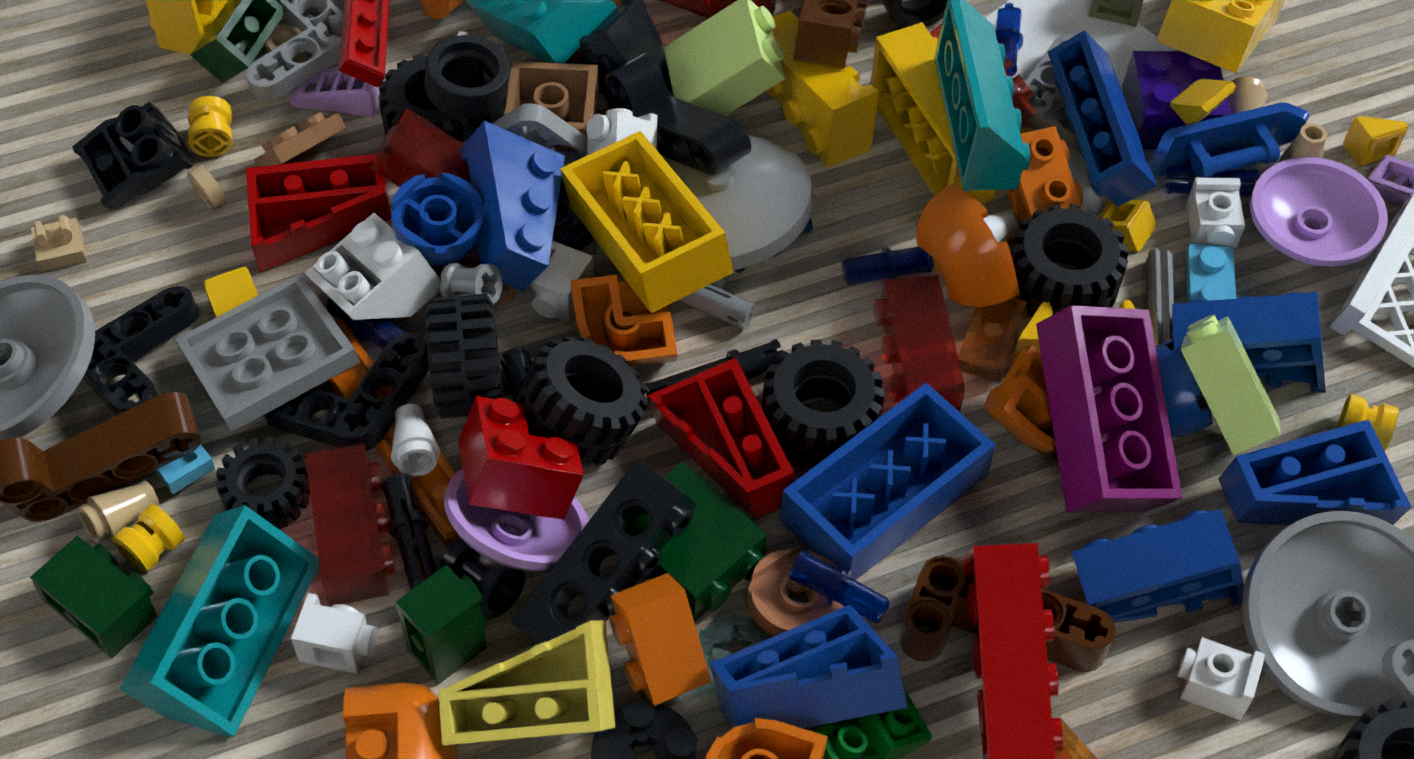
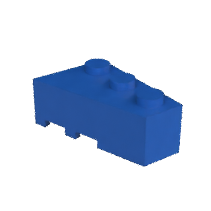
[460,121,565,291]
[1172,292,1326,392]
[1218,420,1412,525]
[1072,509,1244,623]
[709,604,907,729]

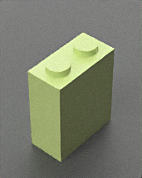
[663,0,786,116]
[1181,314,1280,456]

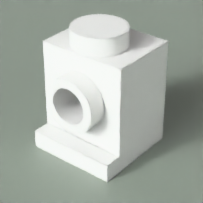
[586,108,658,155]
[1186,178,1245,248]
[532,241,594,323]
[291,593,378,674]
[1177,637,1265,721]

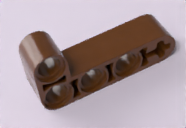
[0,392,202,522]
[900,555,1116,672]

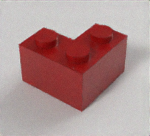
[458,396,584,520]

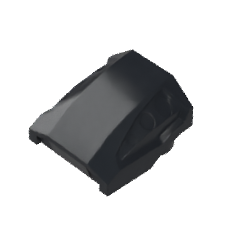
[579,0,672,109]
[72,101,194,210]

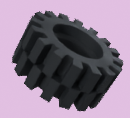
[216,437,311,529]

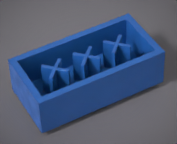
[780,383,996,586]

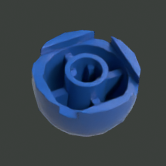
[391,173,484,267]
[1156,339,1213,437]

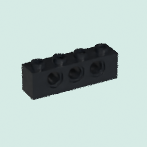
[510,458,697,645]

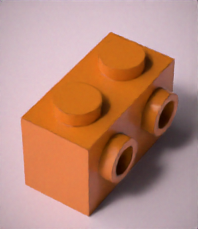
[1007,126,1083,229]
[609,573,712,706]

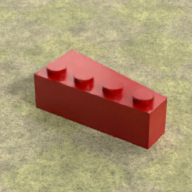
[962,543,1063,759]

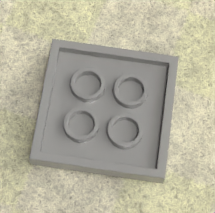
[175,273,360,432]

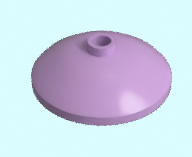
[1250,157,1388,267]
[444,468,589,571]

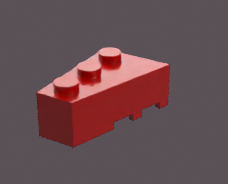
[246,153,391,273]
[647,358,796,519]

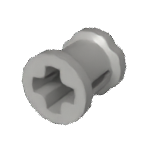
[440,263,503,304]

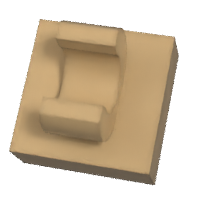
[31,215,87,273]

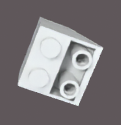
[305,213,441,320]

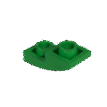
[813,693,933,759]

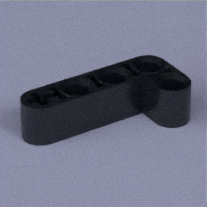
[606,54,752,175]

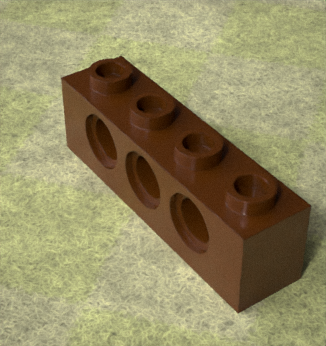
[793,0,868,68]

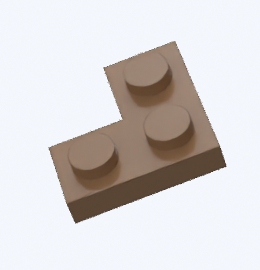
[254,112,347,167]

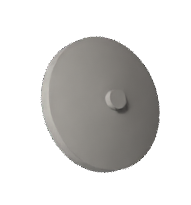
[664,136,814,270]
[0,275,95,441]
[1242,511,1414,718]

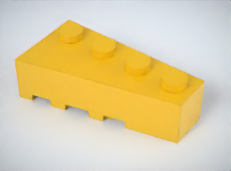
[766,10,879,168]

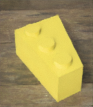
[438,620,615,746]

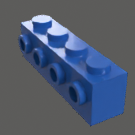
[1047,30,1157,207]

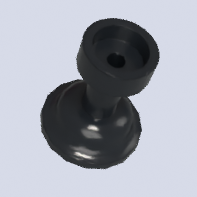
[441,539,525,619]

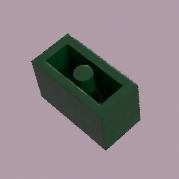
[190,0,287,83]
[30,535,158,659]
[396,565,487,685]

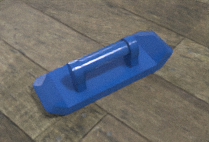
[1149,102,1310,178]

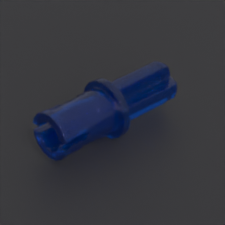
[995,3,1024,77]
[842,246,934,285]
[788,550,890,623]

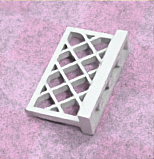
[1330,192,1414,368]

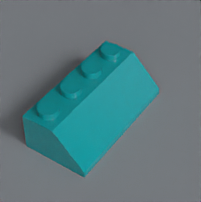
[934,0,1030,191]
[120,505,322,737]

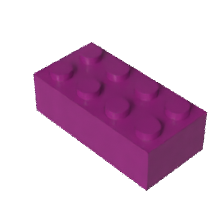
[1036,305,1183,513]

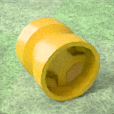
[188,96,233,157]
[1337,393,1399,451]
[112,503,185,574]

